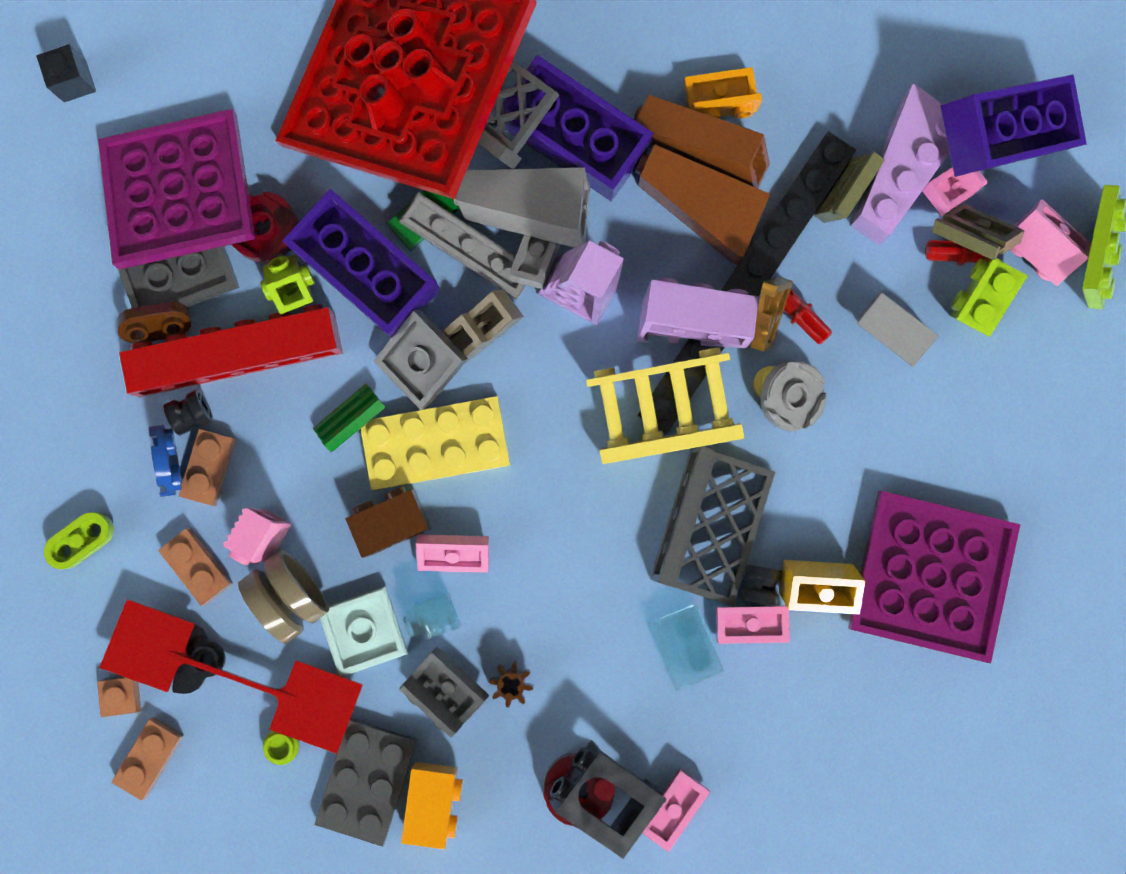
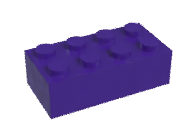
[503,55,653,202]
[940,74,1087,177]
[282,189,440,338]

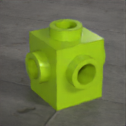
[260,254,315,314]

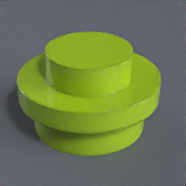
[263,731,300,765]

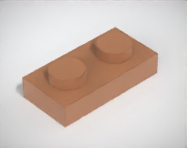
[178,429,236,506]
[158,528,233,606]
[111,717,184,801]

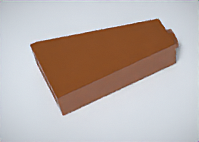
[634,95,770,188]
[635,144,770,265]

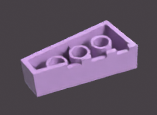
[851,83,950,245]
[537,240,624,325]

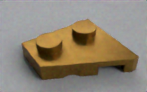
[750,277,793,352]

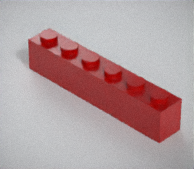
[119,304,343,398]

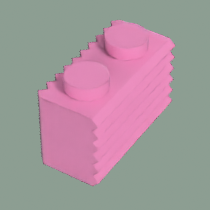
[223,508,291,566]

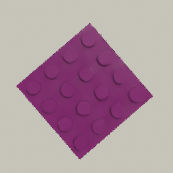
[98,109,256,270]
[848,491,1021,664]

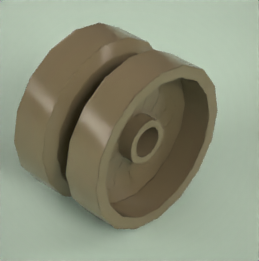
[238,549,330,644]

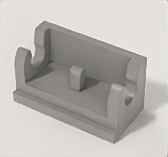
[856,293,938,367]

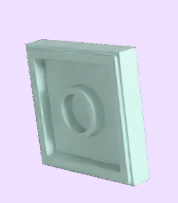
[320,586,409,677]

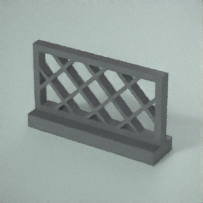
[478,60,559,169]
[650,446,775,606]

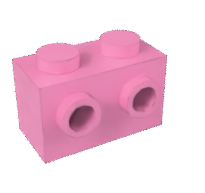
[1010,199,1092,286]

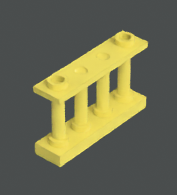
[586,347,745,464]

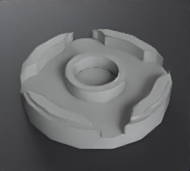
[761,361,826,432]

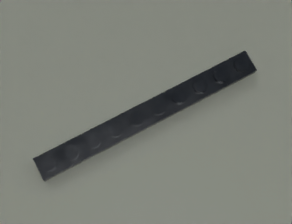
[637,131,857,435]

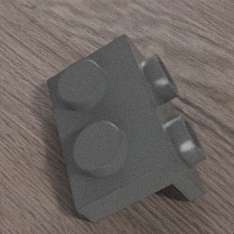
[399,647,489,737]

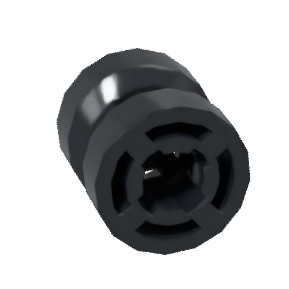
[163,389,213,436]
[741,564,782,606]

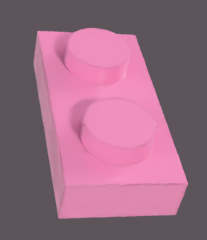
[416,534,489,573]
[716,605,790,644]
[643,768,710,852]

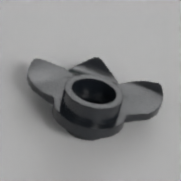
[172,624,226,694]

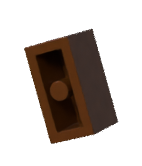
[345,486,432,558]

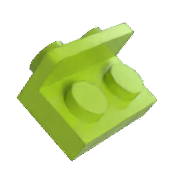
[950,257,1028,337]

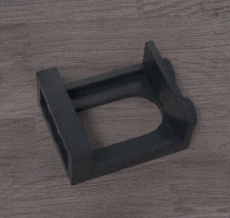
[548,740,667,859]

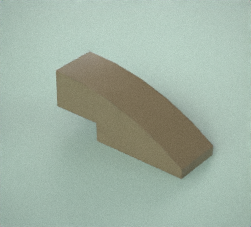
[442,289,524,362]

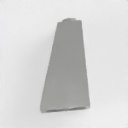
[454,168,590,248]

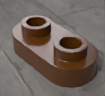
[117,302,191,343]

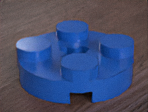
[149,424,182,497]

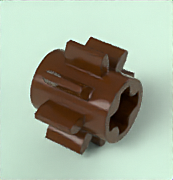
[489,661,534,708]

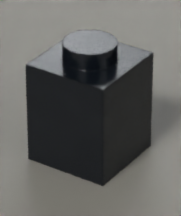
[36,44,96,102]

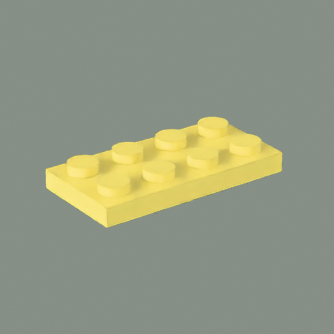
[361,396,510,491]

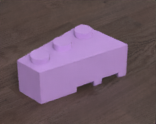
[637,278,759,348]

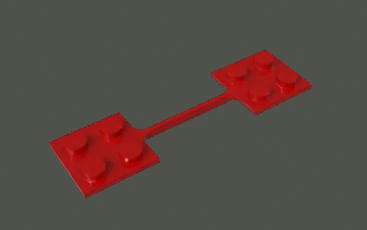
[99,599,363,754]

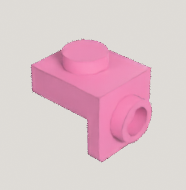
[922,167,987,217]

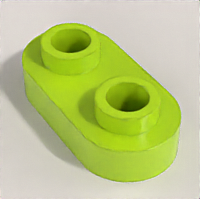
[44,512,114,569]

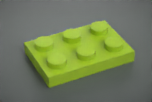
[1082,185,1126,309]

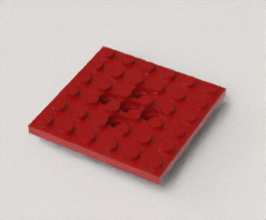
[275,0,537,199]

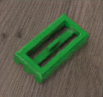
[313,383,385,452]

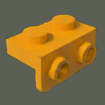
[683,67,762,119]

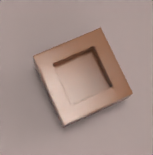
[97,677,141,717]

